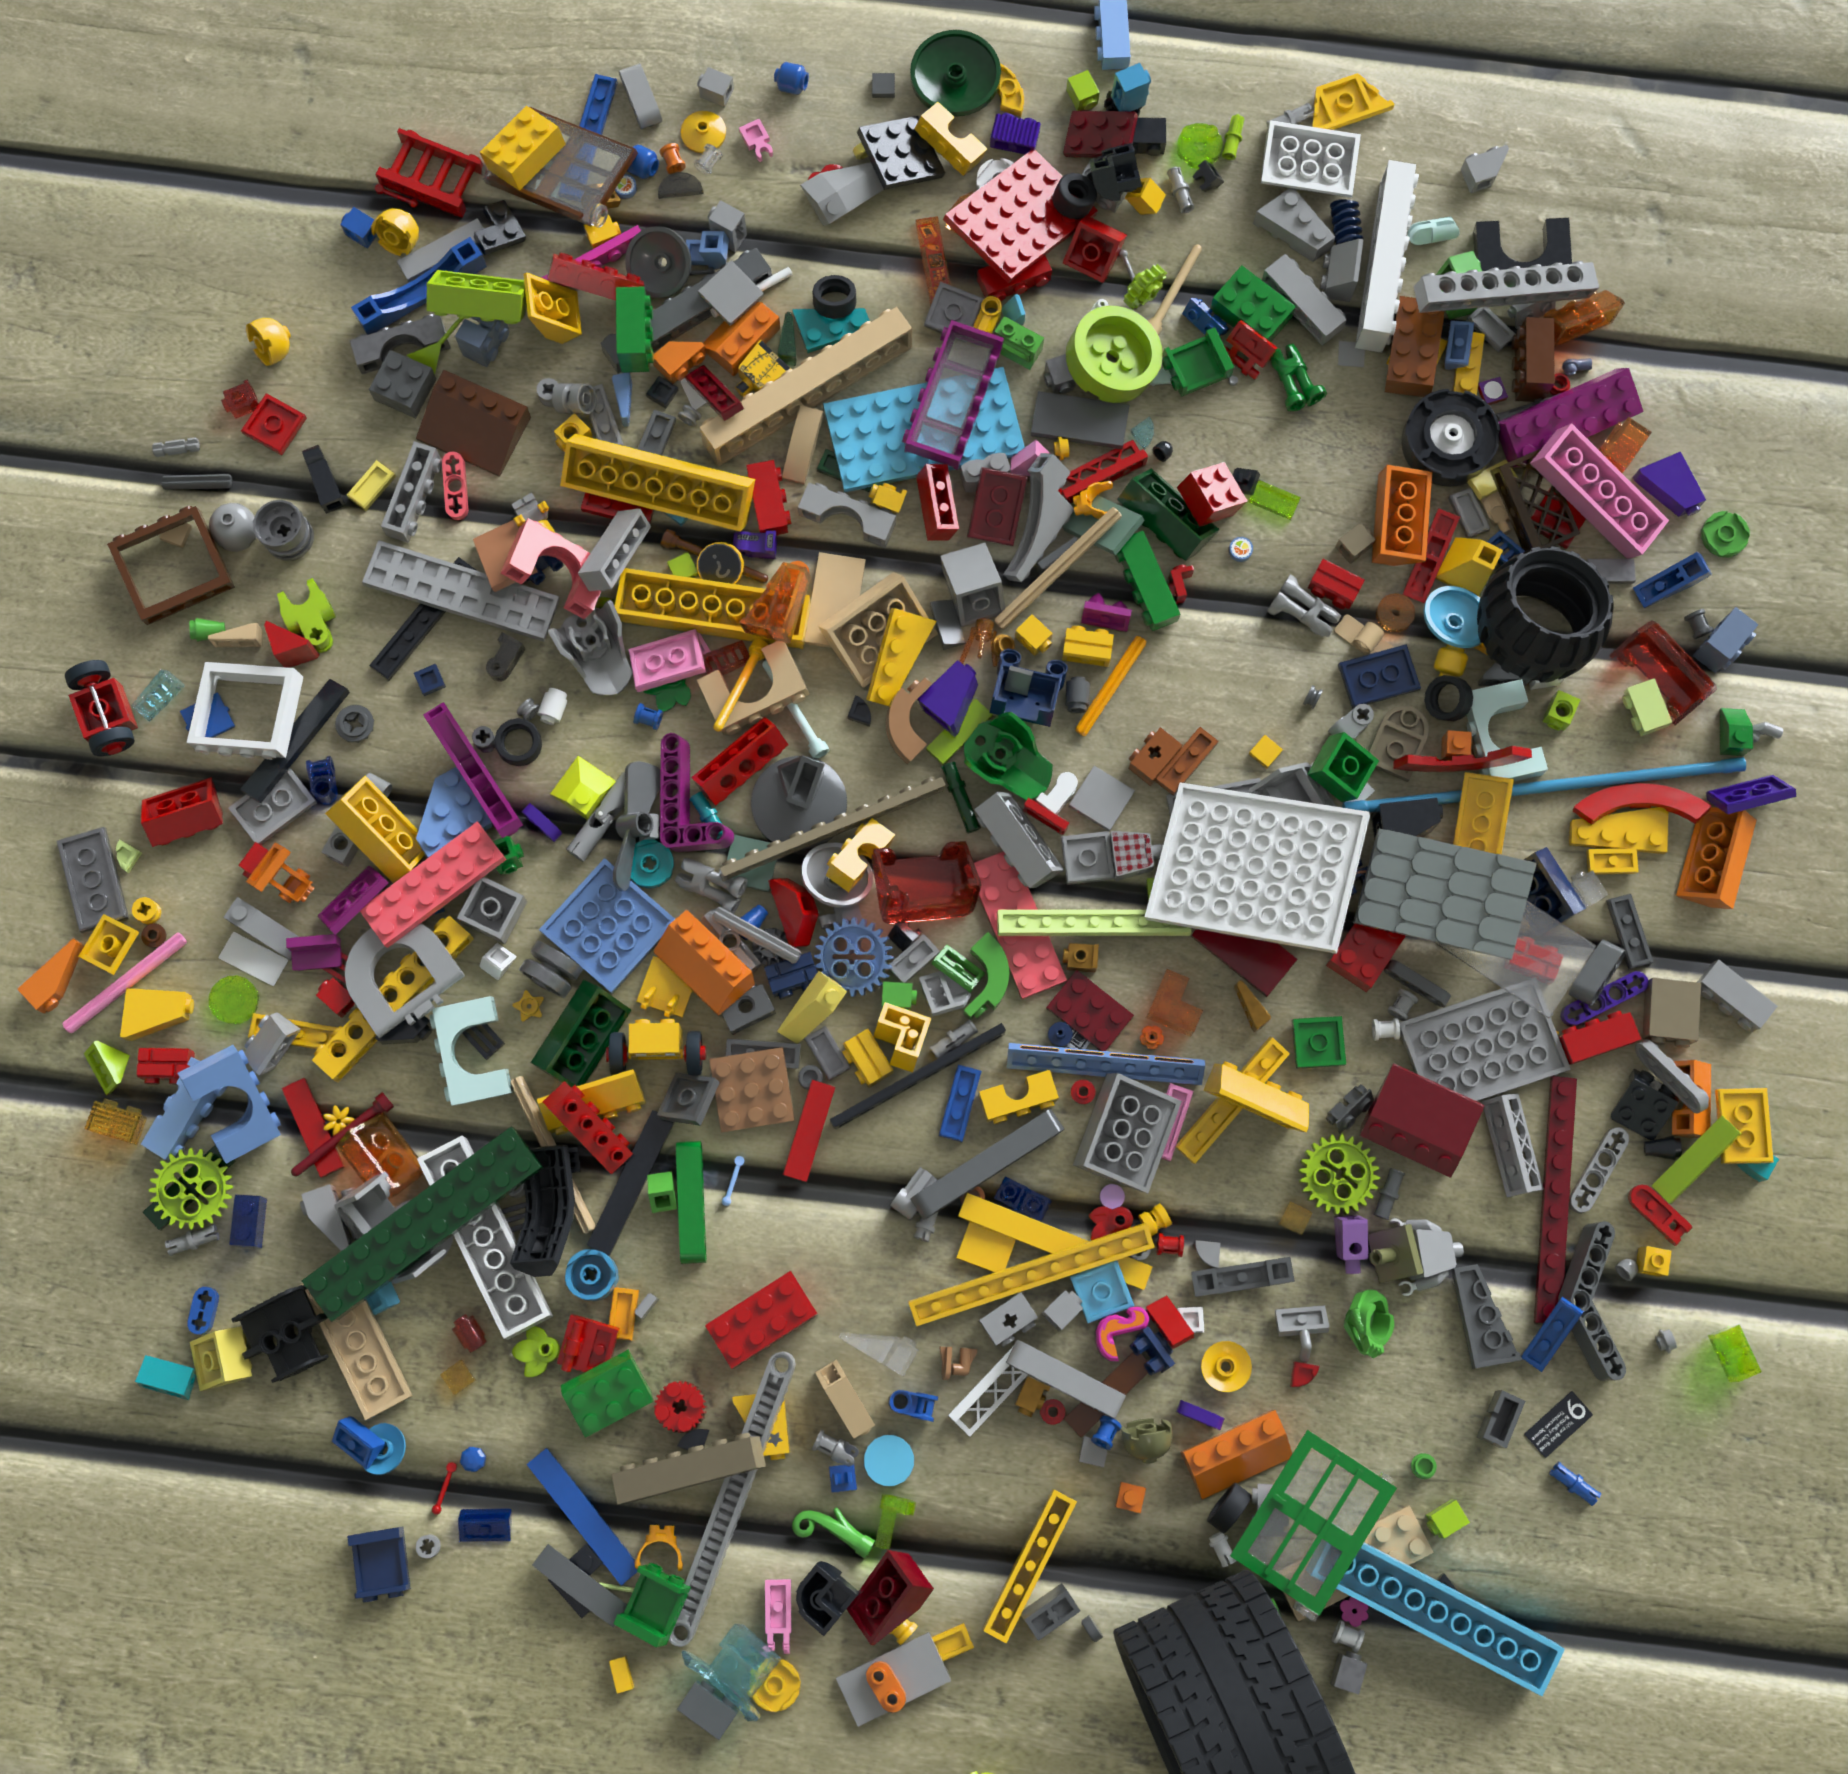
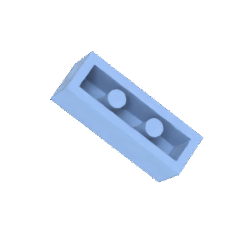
[1094,0,1131,70]

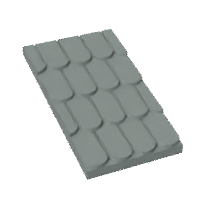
[1353,828,1537,960]

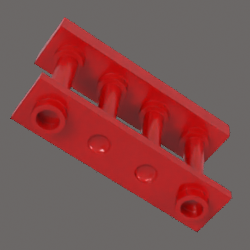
[376,128,485,218]

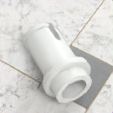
[1209,1532,1236,1567]

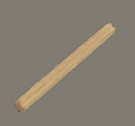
[994,507,1122,629]
[510,1076,596,1234]

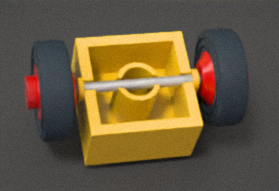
[606,1019,706,1076]

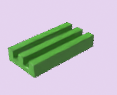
[932,944,985,993]

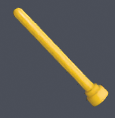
[713,639,768,732]

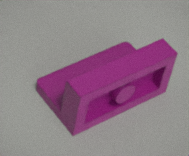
[286,934,342,971]

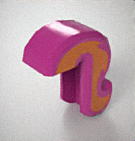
[1095,1307,1149,1362]

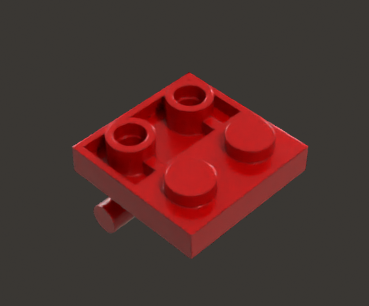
[557,1314,620,1372]

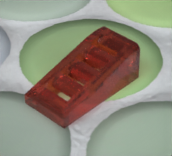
[703,640,750,675]

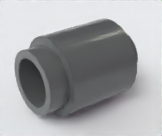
[1065,677,1090,713]

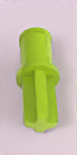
[1222,114,1245,160]

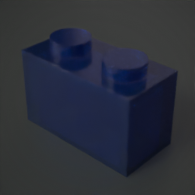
[229,1194,267,1248]

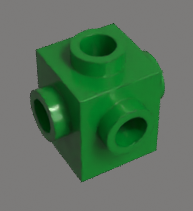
[493,836,524,875]

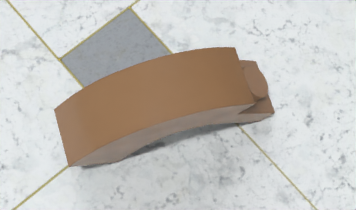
[886,678,932,764]

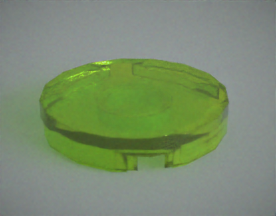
[209,975,259,1024]

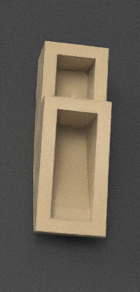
[782,405,823,485]

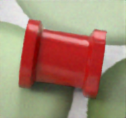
[1157,1233,1184,1257]

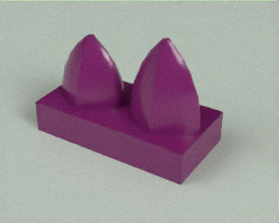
[1081,593,1132,632]

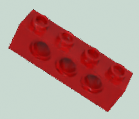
[691,717,789,806]

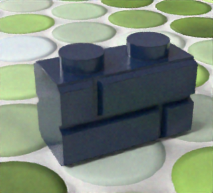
[764,952,817,1000]

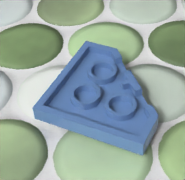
[416,767,493,858]

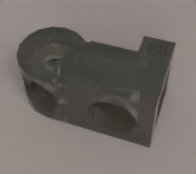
[486,632,526,682]

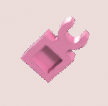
[739,119,773,162]

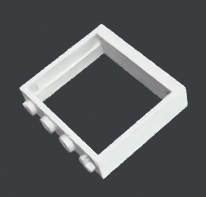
[187,662,303,760]

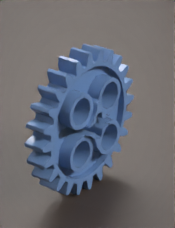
[814,917,894,997]

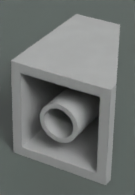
[940,543,1005,627]

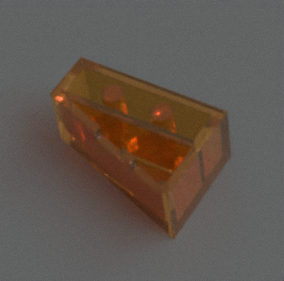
[739,562,811,643]

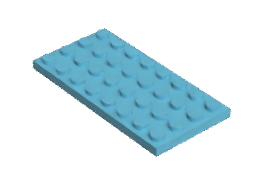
[823,367,1025,493]

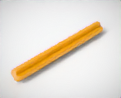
[1075,636,1147,736]

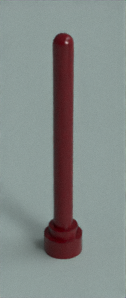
[291,1092,394,1177]

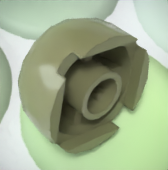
[1121,1418,1172,1464]

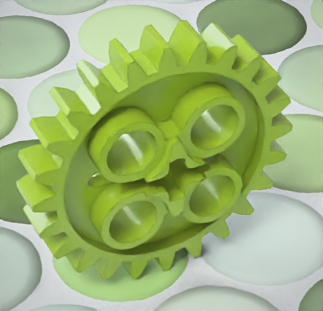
[1298,1134,1380,1215]
[149,1148,234,1230]

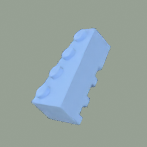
[141,1057,227,1162]

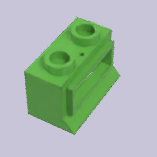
[994,316,1044,370]

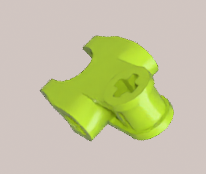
[277,578,336,653]

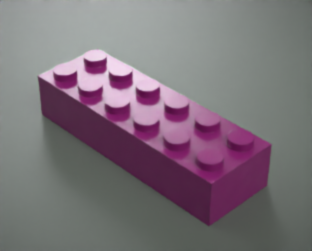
[1499,368,1644,468]

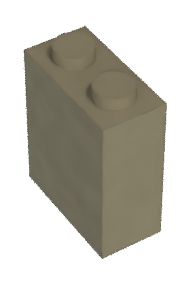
[1642,978,1701,1047]

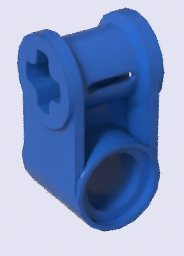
[888,1390,938,1422]

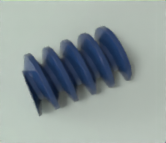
[1330,199,1364,245]

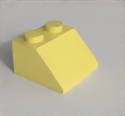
[190,1326,252,1391]

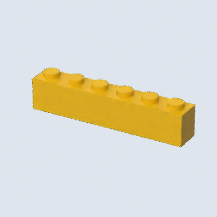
[982,1489,1077,1643]

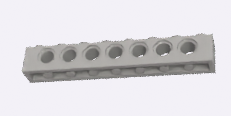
[1414,261,1599,313]

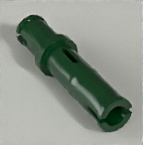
[941,762,981,834]

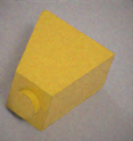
[120,988,194,1041]

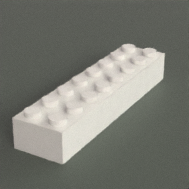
[1355,160,1419,353]
[417,1136,553,1340]

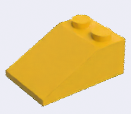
[524,272,582,344]

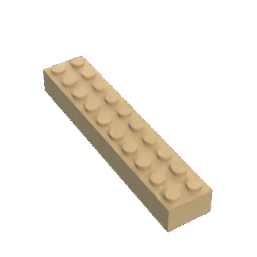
[700,306,912,467]

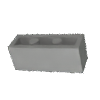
[1697,960,1778,1032]

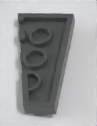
[1451,1264,1523,1369]

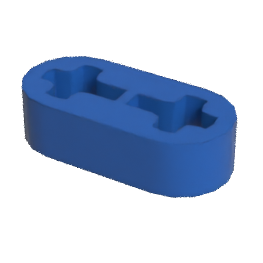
[187,1287,219,1335]

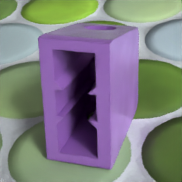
[1334,1215,1368,1274]

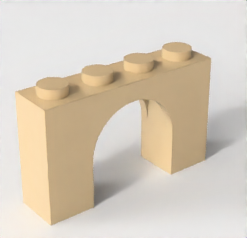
[697,638,810,735]

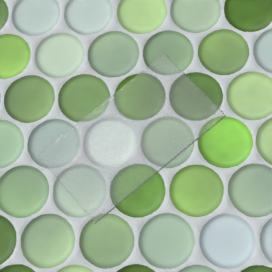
[1433,901,1596,1019]

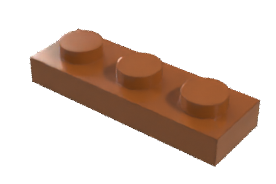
[1155,727,1219,796]

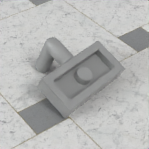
[1275,1305,1329,1362]

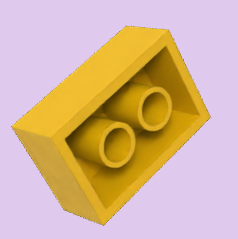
[480,105,566,191]

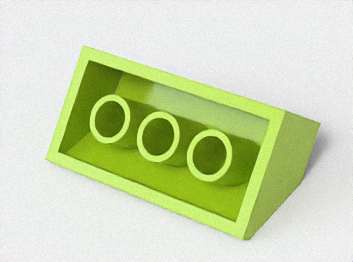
[427,270,527,324]

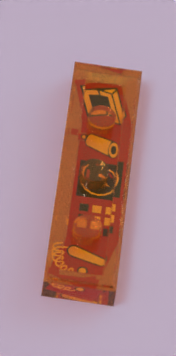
[915,216,950,307]

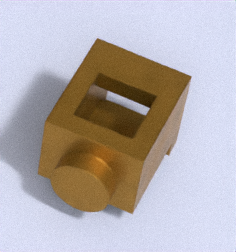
[1062,943,1099,973]
[1015,1376,1051,1418]

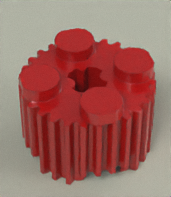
[654,1381,707,1433]

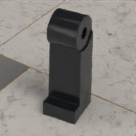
[302,444,346,514]

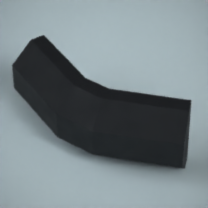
[510,1145,575,1277]

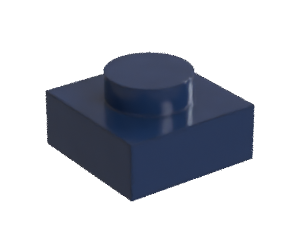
[414,664,446,696]

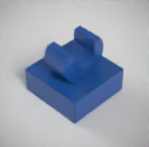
[829,1464,857,1492]

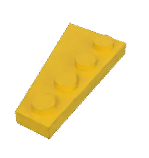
[1569,807,1669,854]

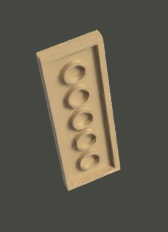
[300,1283,413,1420]
[1277,1505,1434,1622]

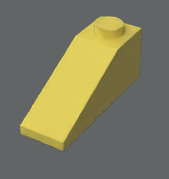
[777,971,847,1044]

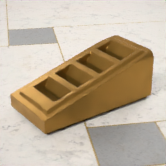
[1234,980,1271,1033]

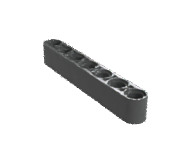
[910,1109,1065,1220]

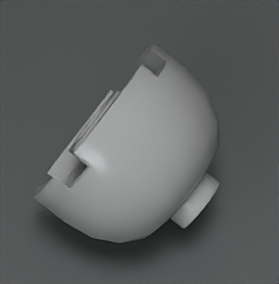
[209,503,257,552]

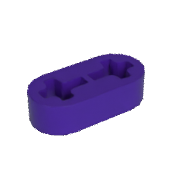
[521,803,563,842]
[1176,1400,1225,1430]

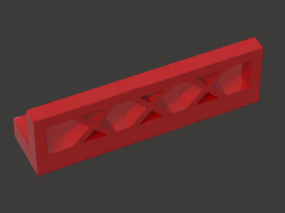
[1058,440,1148,504]

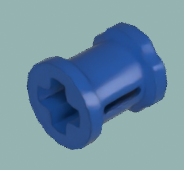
[633,703,663,731]
[1091,1416,1122,1450]

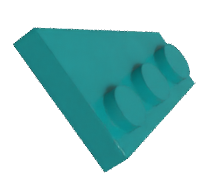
[792,308,870,354]

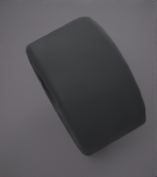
[1052,173,1097,219]

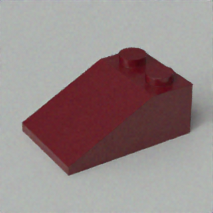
[846,1550,934,1645]

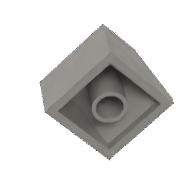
[1320,239,1363,302]
[244,1012,301,1076]

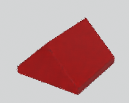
[264,621,320,668]

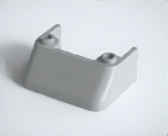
[1249,763,1337,807]
[334,1172,446,1284]

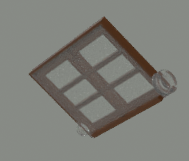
[482,107,638,228]

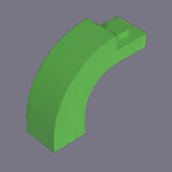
[963,932,1009,1020]

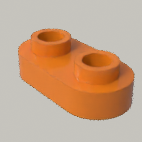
[866,1661,906,1713]

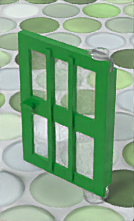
[1230,1430,1397,1622]

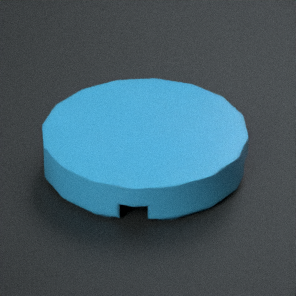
[864,1435,914,1486]

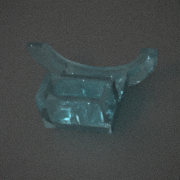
[682,1624,782,1721]

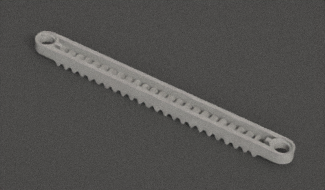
[669,1352,796,1647]

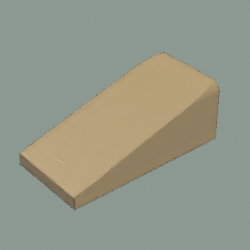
[208,623,262,647]

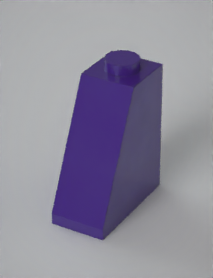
[1632,451,1706,517]
[917,660,978,737]

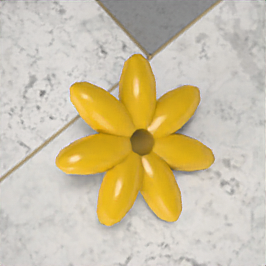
[323,1105,355,1136]

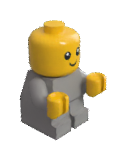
[511,493,555,533]

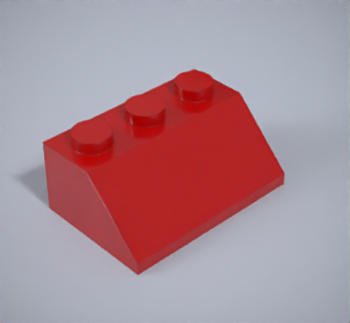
[141,777,223,847]

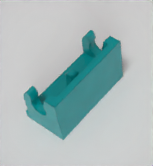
[135,1355,196,1400]

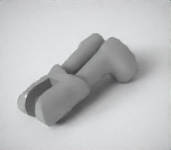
[1267,574,1341,637]
[675,858,748,914]

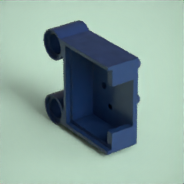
[989,649,1068,727]

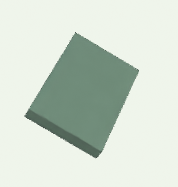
[1062,495,1144,556]

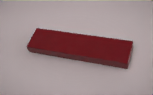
[685,365,744,421]

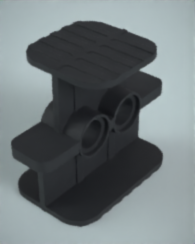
[231,1285,329,1383]

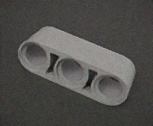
[619,63,662,129]

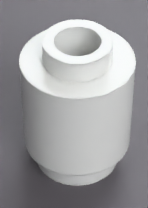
[537,688,567,725]

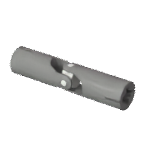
[566,772,625,862]

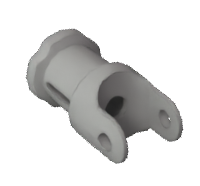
[812,1429,859,1466]

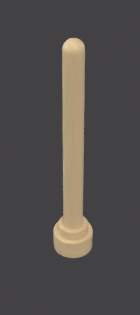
[1147,244,1202,336]

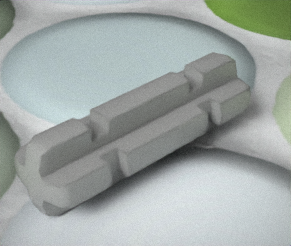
[152,437,200,457]

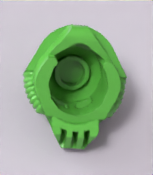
[1344,1290,1394,1358]

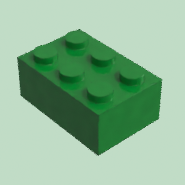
[1210,265,1296,342]
[616,287,654,373]
[561,1349,654,1438]

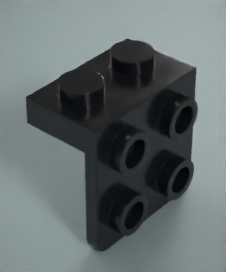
[1611,1068,1679,1140]

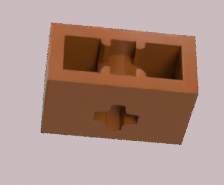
[1128,727,1183,787]

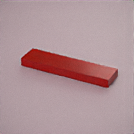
[281,1078,345,1178]
[782,1080,836,1182]

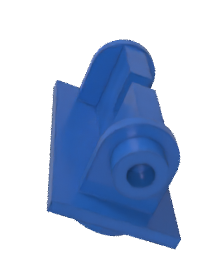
[1182,298,1229,336]

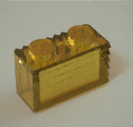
[84,1098,147,1145]

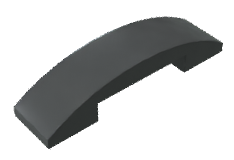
[1191,1257,1295,1297]
[532,1544,627,1628]

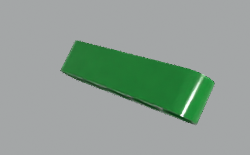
[676,1141,707,1264]

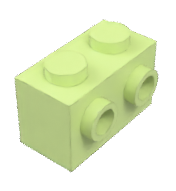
[1622,678,1672,736]

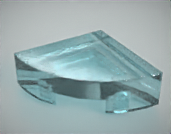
[1130,416,1154,450]

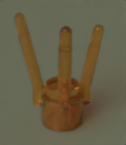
[959,618,997,667]

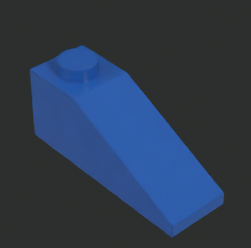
[1633,552,1712,608]

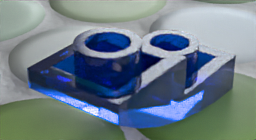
[994,1176,1052,1222]

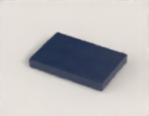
[1338,644,1421,709]

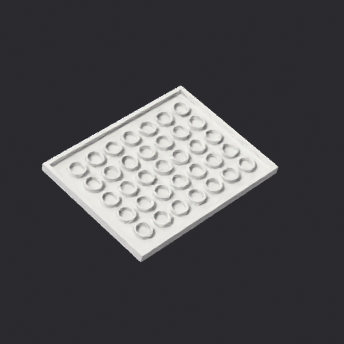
[1145,783,1370,954]

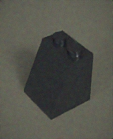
[1371,798,1443,841]

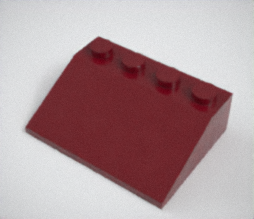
[1360,1063,1484,1178]

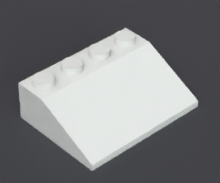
[1261,120,1361,198]

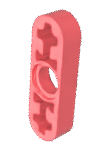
[442,452,469,521]

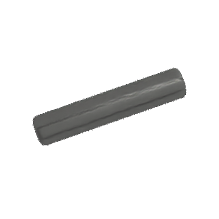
[161,474,233,490]

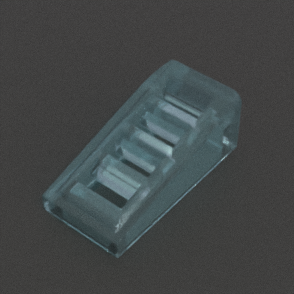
[131,669,185,721]

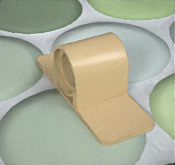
[1334,614,1394,655]

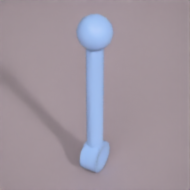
[721,1156,745,1206]

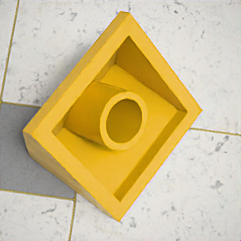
[78,914,139,975]

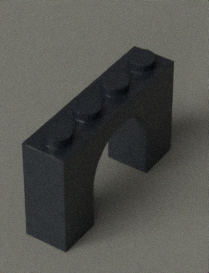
[1473,218,1572,271]

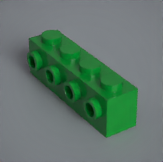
[1115,531,1181,631]

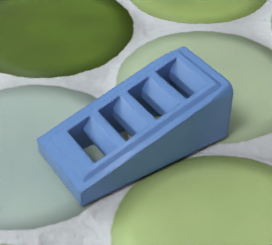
[612,373,632,427]

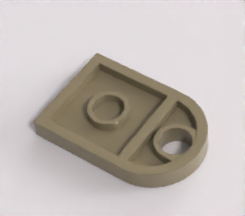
[1369,705,1429,782]

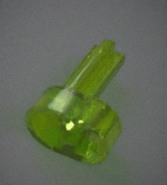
[875,1494,916,1550]

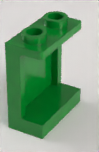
[1162,327,1234,397]
[613,1563,691,1648]

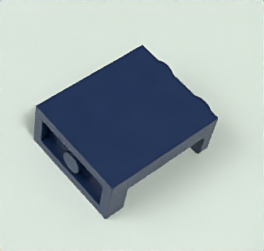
[347,1526,411,1603]

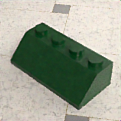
[1117,468,1220,561]
[530,979,631,1087]

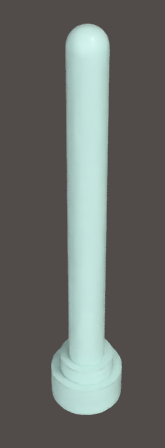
[762,660,830,759]

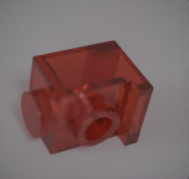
[221,379,259,419]

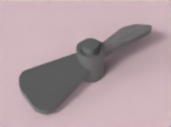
[613,761,661,892]

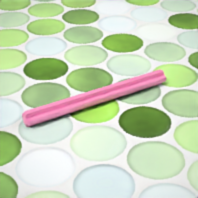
[62,933,187,1033]

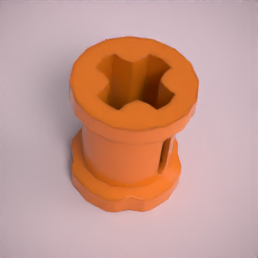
[659,143,686,174]

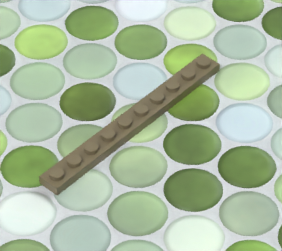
[719,777,946,882]

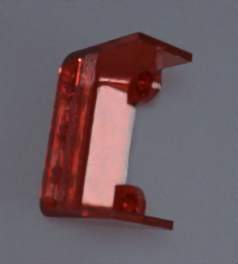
[1609,620,1717,726]

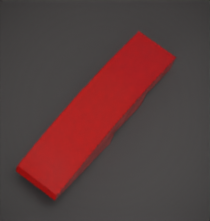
[1402,508,1460,603]

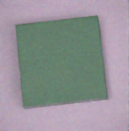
[727,835,777,892]

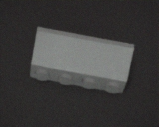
[974,792,1065,888]

